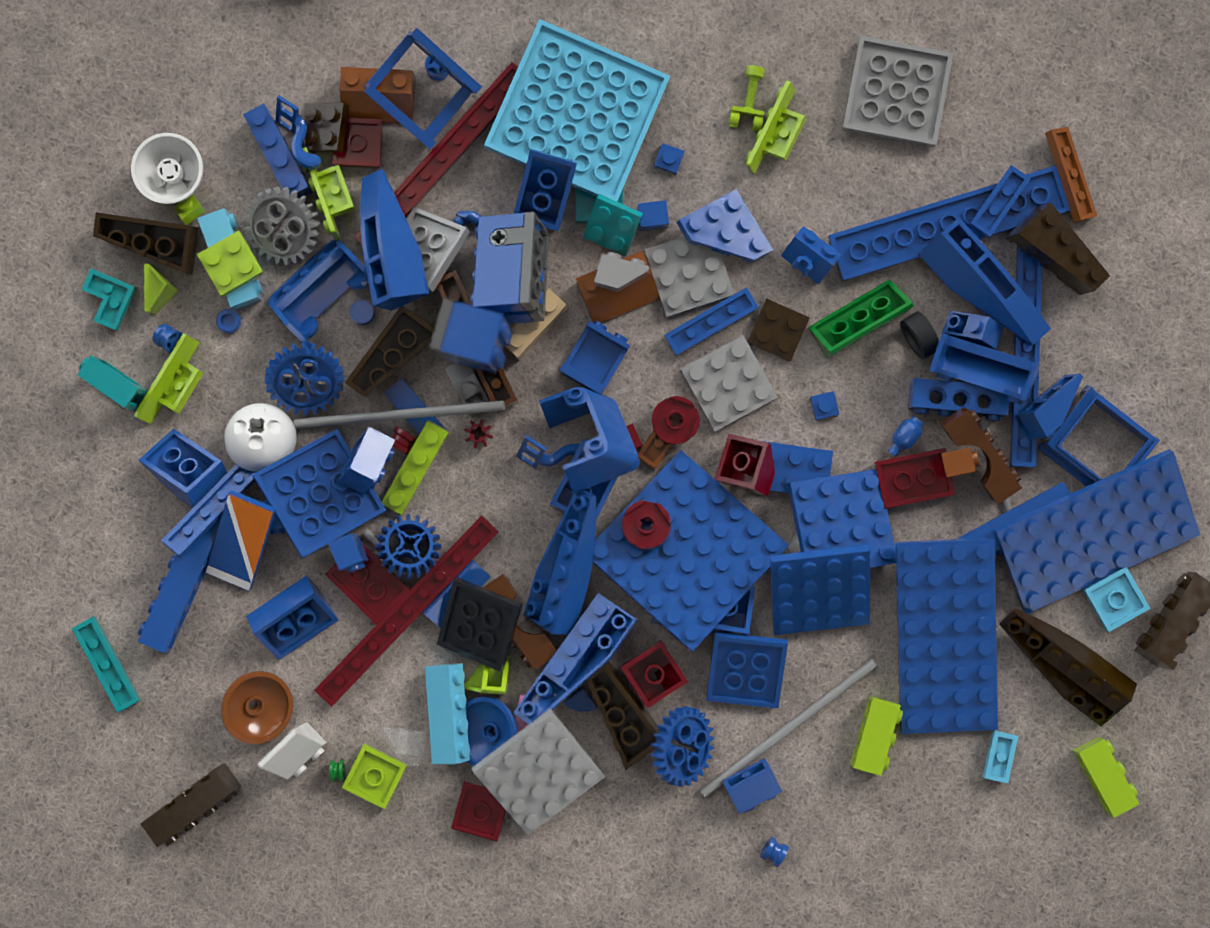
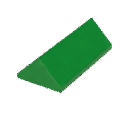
[808,279,914,359]

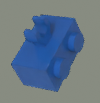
[781,226,841,285]

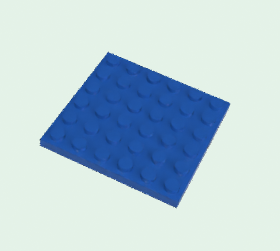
[593,450,789,652]

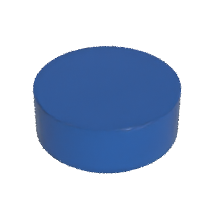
[350,300,375,325]
[216,309,242,334]

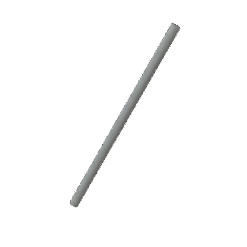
[293,401,505,429]
[700,659,877,798]

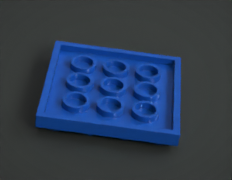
[252,429,386,559]
[787,469,896,568]
[770,545,870,635]

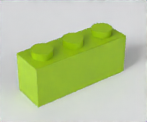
[850,695,903,776]
[1072,737,1139,818]

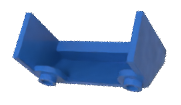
[268,239,369,348]
[929,333,1040,404]
[539,387,640,493]

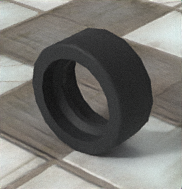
[900,311,939,359]

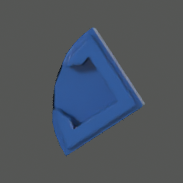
[564,687,597,712]

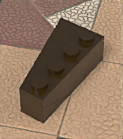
[1005,202,1110,295]
[93,212,198,275]
[345,306,435,398]
[1134,572,1210,670]
[587,661,660,770]
[141,763,241,847]

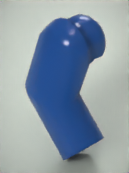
[453,211,483,227]

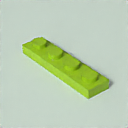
[382,420,450,515]

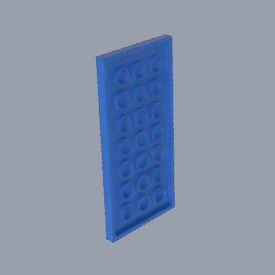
[993,449,1200,614]
[895,537,998,734]

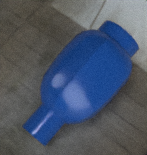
[888,416,924,457]

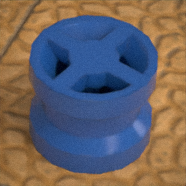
[425,57,449,81]
[153,324,182,353]
[760,836,789,867]

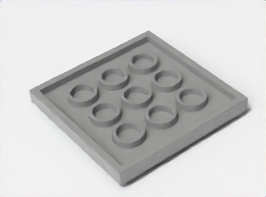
[842,35,954,147]
[472,708,605,835]

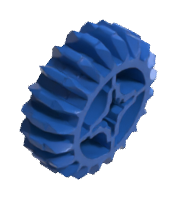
[376,514,441,579]

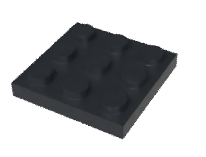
[437,577,522,672]

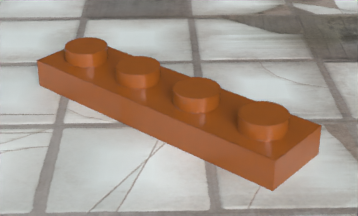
[1045,127,1097,223]

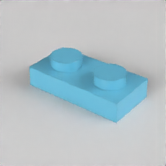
[982,730,1019,784]

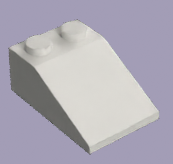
[258,722,327,779]

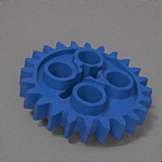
[265,342,344,416]
[651,706,715,787]

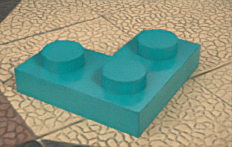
[81,268,137,331]

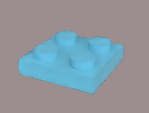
[1082,567,1151,632]

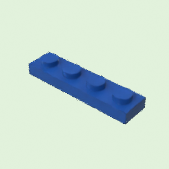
[664,287,759,356]

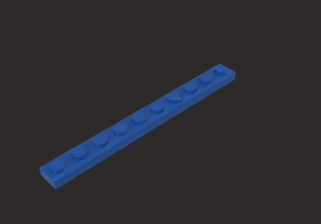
[1010,245,1042,468]

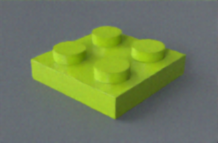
[197,230,264,297]
[342,743,408,809]

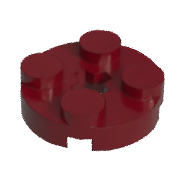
[652,396,700,445]
[622,501,671,551]

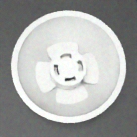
[131,133,204,204]
[224,403,297,472]

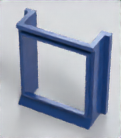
[364,28,482,149]
[1038,385,1160,487]

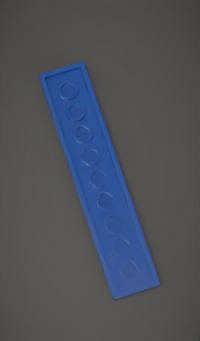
[828,165,1070,282]

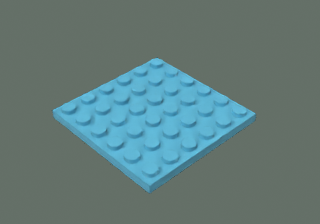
[484,19,670,201]

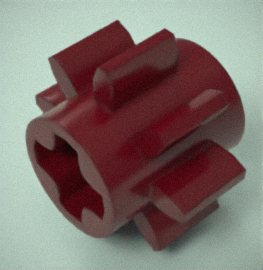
[464,419,494,449]

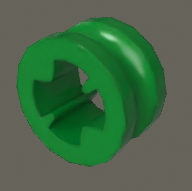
[329,760,345,782]

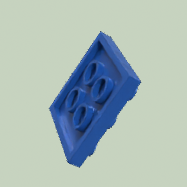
[706,632,788,708]

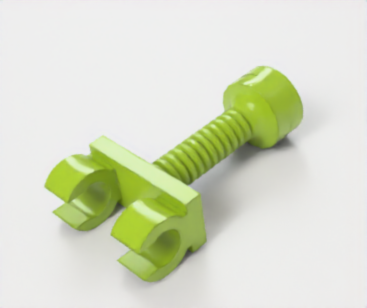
[729,65,765,132]

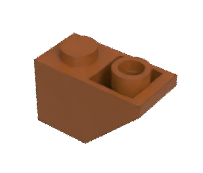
[941,447,980,477]

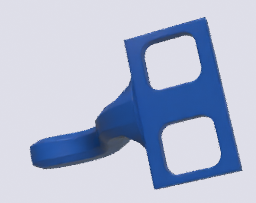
[275,95,321,170]
[516,435,580,469]

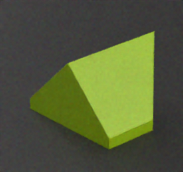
[144,264,179,315]
[464,654,510,694]

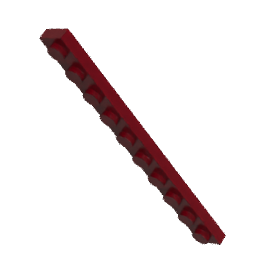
[353,62,518,245]
[314,515,499,707]

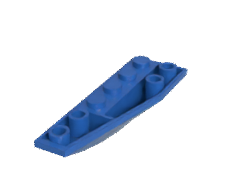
[360,169,429,311]
[918,218,1051,345]
[523,490,596,634]
[513,593,637,724]

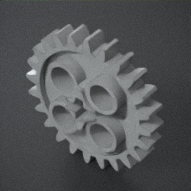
[244,186,321,265]

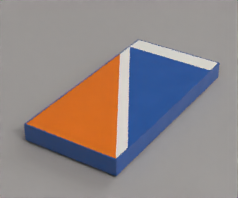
[205,490,277,591]

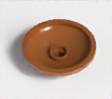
[221,671,293,744]

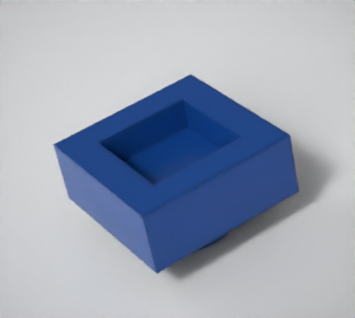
[654,143,684,175]
[810,391,839,420]

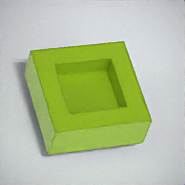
[173,194,205,225]

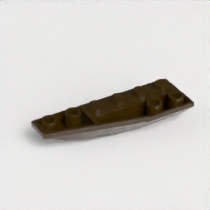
[999,608,1137,727]

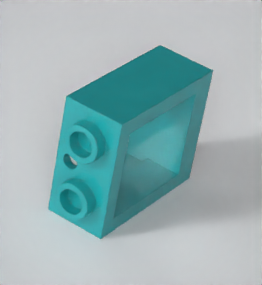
[77,355,148,411]

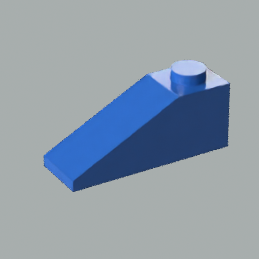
[1018,373,1083,439]

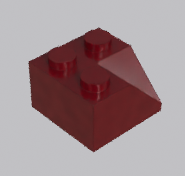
[714,434,775,496]
[621,639,688,709]

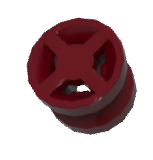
[391,426,417,455]

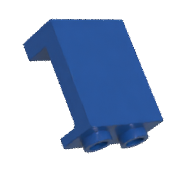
[559,320,630,394]

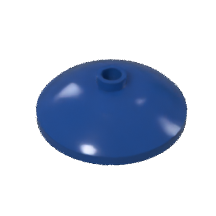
[466,696,518,766]

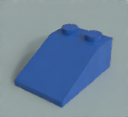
[513,149,577,231]
[139,429,227,508]
[550,439,617,520]

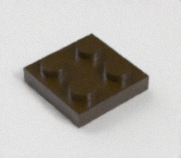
[302,103,349,153]
[747,298,810,362]

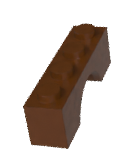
[940,407,1022,505]
[483,574,558,670]

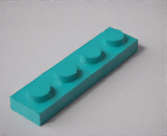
[71,616,141,713]

